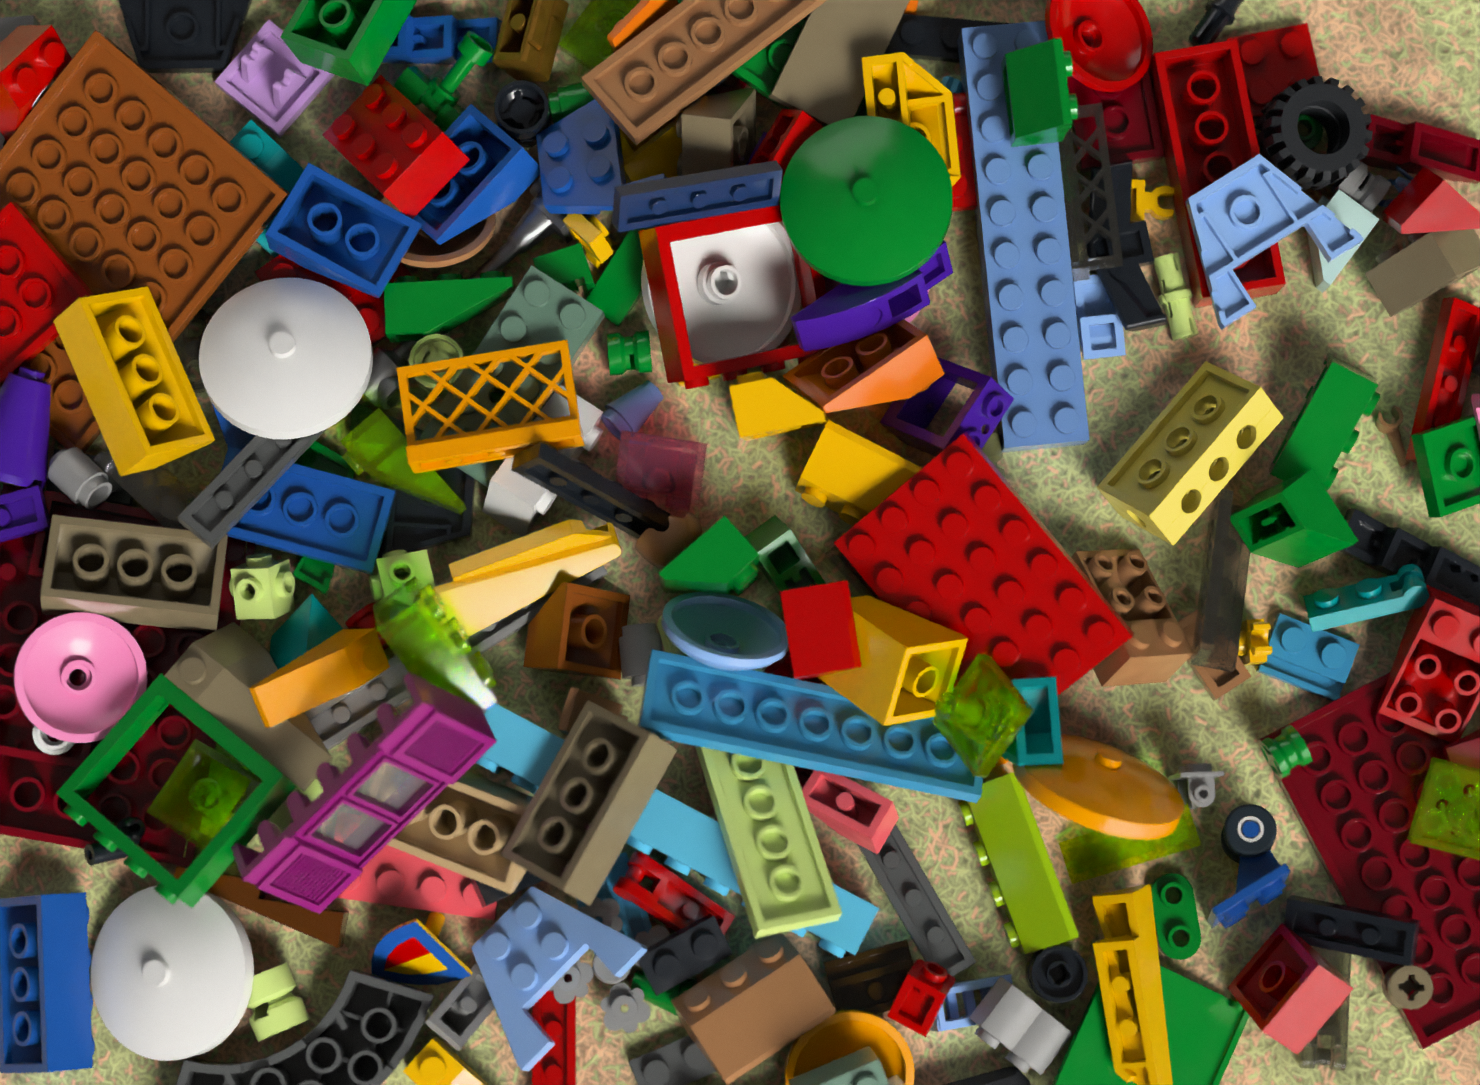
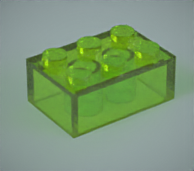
[373,576,498,711]

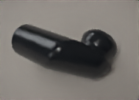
[84,817,146,865]

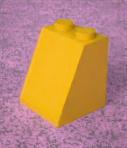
[817,595,968,726]

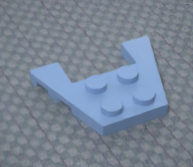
[1185,154,1364,330]
[471,886,648,1072]

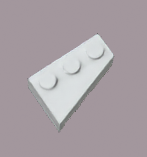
[482,384,603,537]

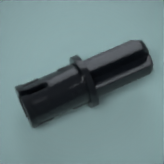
[1189,0,1244,46]

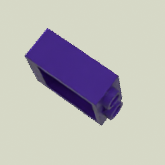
[880,357,1014,457]

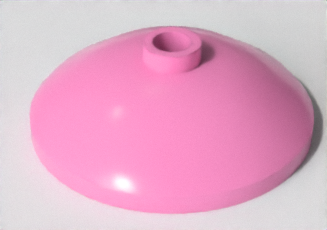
[14,612,147,743]

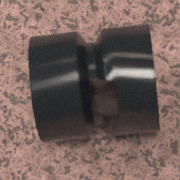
[494,80,552,148]
[1026,945,1088,1003]

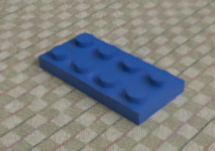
[221,446,396,575]

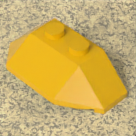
[861,52,961,187]

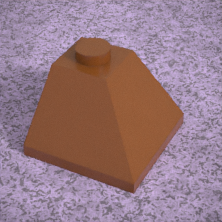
[523,582,630,680]

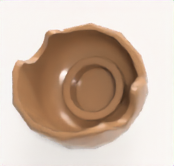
[635,512,702,569]

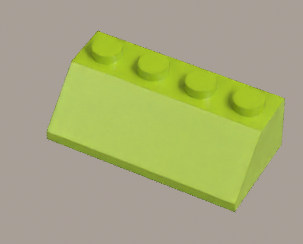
[957,772,1079,954]

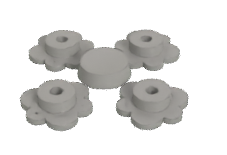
[549,897,670,1033]

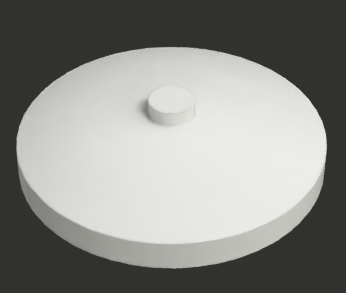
[641,217,801,364]
[199,278,373,439]
[91,886,254,1061]

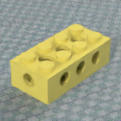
[1097,361,1284,546]

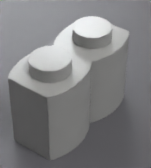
[969,976,1073,1075]

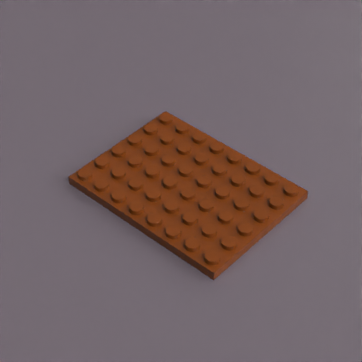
[0,30,290,453]

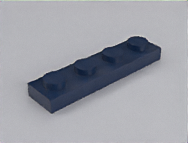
[612,160,783,232]

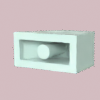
[1307,189,1380,293]

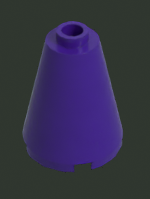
[0,366,52,489]

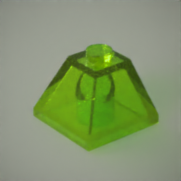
[147,739,262,867]

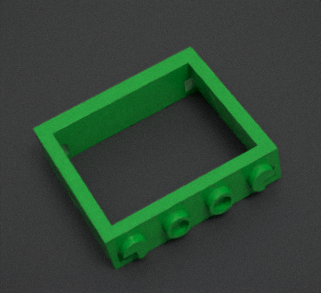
[56,673,297,909]

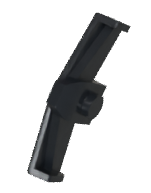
[1085,159,1167,331]

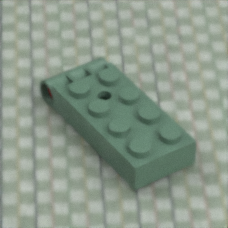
[419,265,605,487]

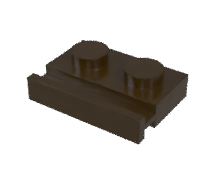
[823,939,914,1014]

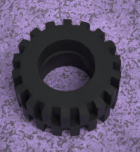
[1255,76,1373,191]

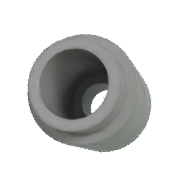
[48,447,112,509]
[618,623,663,687]

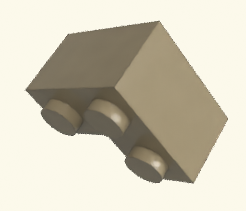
[1365,229,1480,317]

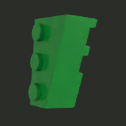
[1269,353,1381,491]

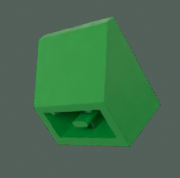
[1001,38,1078,147]
[1228,468,1359,568]

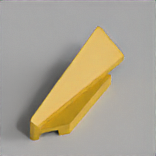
[412,519,622,652]
[1092,884,1173,1085]

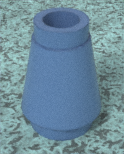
[601,380,664,441]

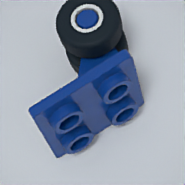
[1207,804,1290,929]

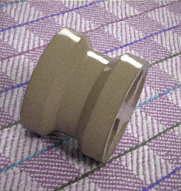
[1382,965,1433,1009]

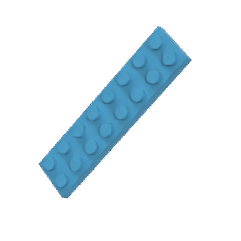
[638,649,985,803]

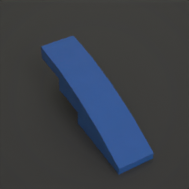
[382,15,502,64]

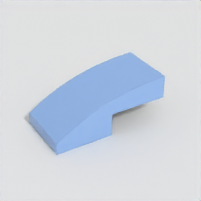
[1073,274,1126,360]

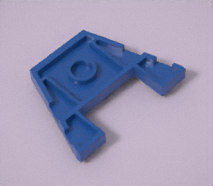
[536,99,667,214]

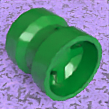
[607,330,652,376]

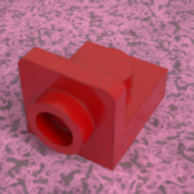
[887,959,956,1037]

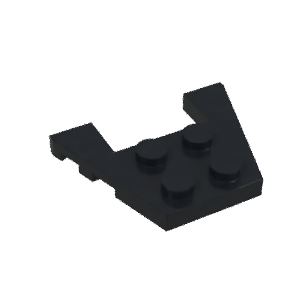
[118,0,252,73]
[339,403,476,569]

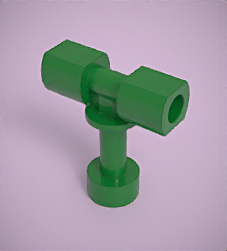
[394,31,494,132]

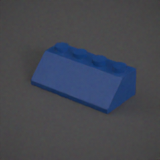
[0,892,95,1073]

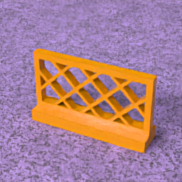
[397,340,585,474]

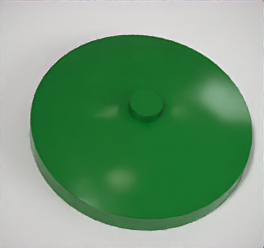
[780,116,953,286]

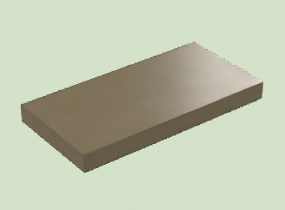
[769,0,910,127]

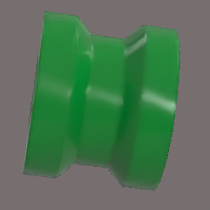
[1259,725,1312,779]

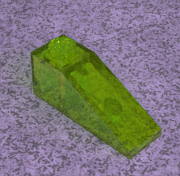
[340,408,467,514]
[1059,803,1201,884]

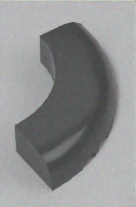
[176,969,434,1085]

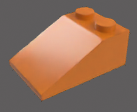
[782,319,945,413]

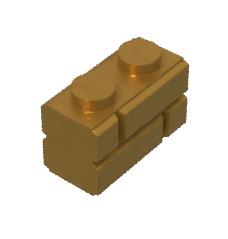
[492,0,569,82]

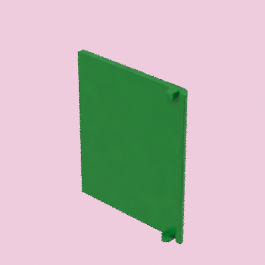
[1052,965,1249,1085]

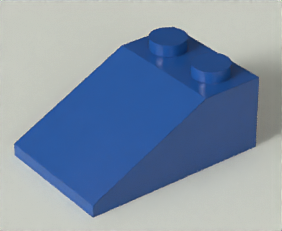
[413,104,540,245]
[265,162,422,298]

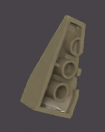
[165,622,332,791]

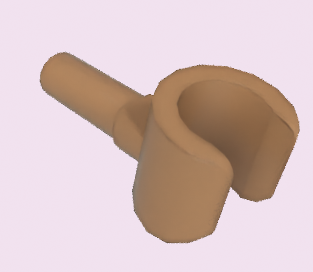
[1375,405,1410,467]

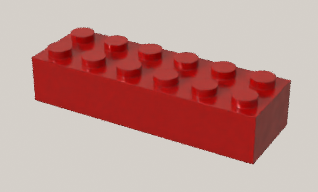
[1149,39,1286,308]

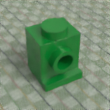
[532,243,595,294]

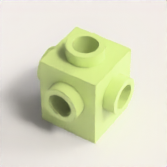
[369,549,435,615]
[229,553,295,620]

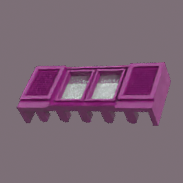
[231,672,497,914]

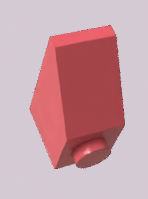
[802,770,899,855]

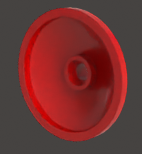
[1045,0,1153,92]

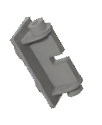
[1168,763,1224,809]

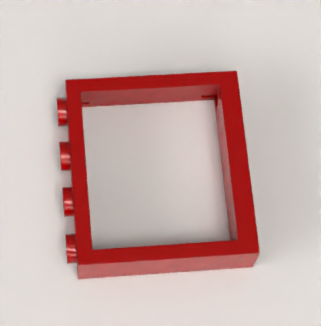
[638,204,827,389]

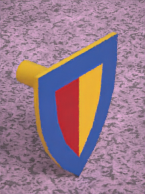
[371,912,473,985]

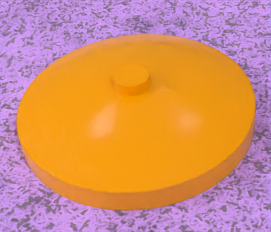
[1012,733,1184,840]

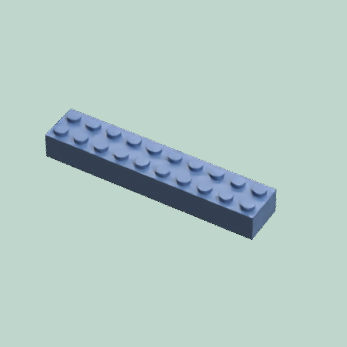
[957,21,1089,453]

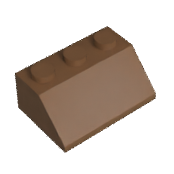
[671,932,837,1085]

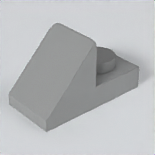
[425,963,495,1051]

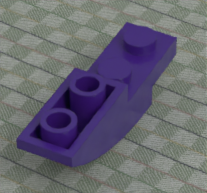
[791,240,953,352]

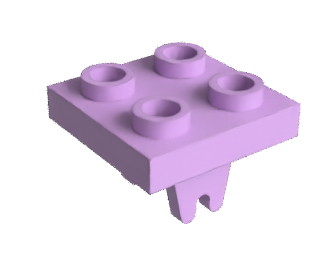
[214,20,334,138]

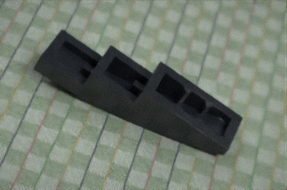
[1340,509,1480,607]

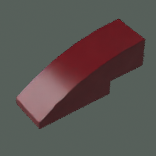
[1361,114,1480,184]

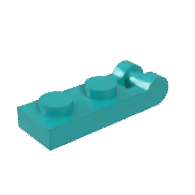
[1303,564,1429,632]

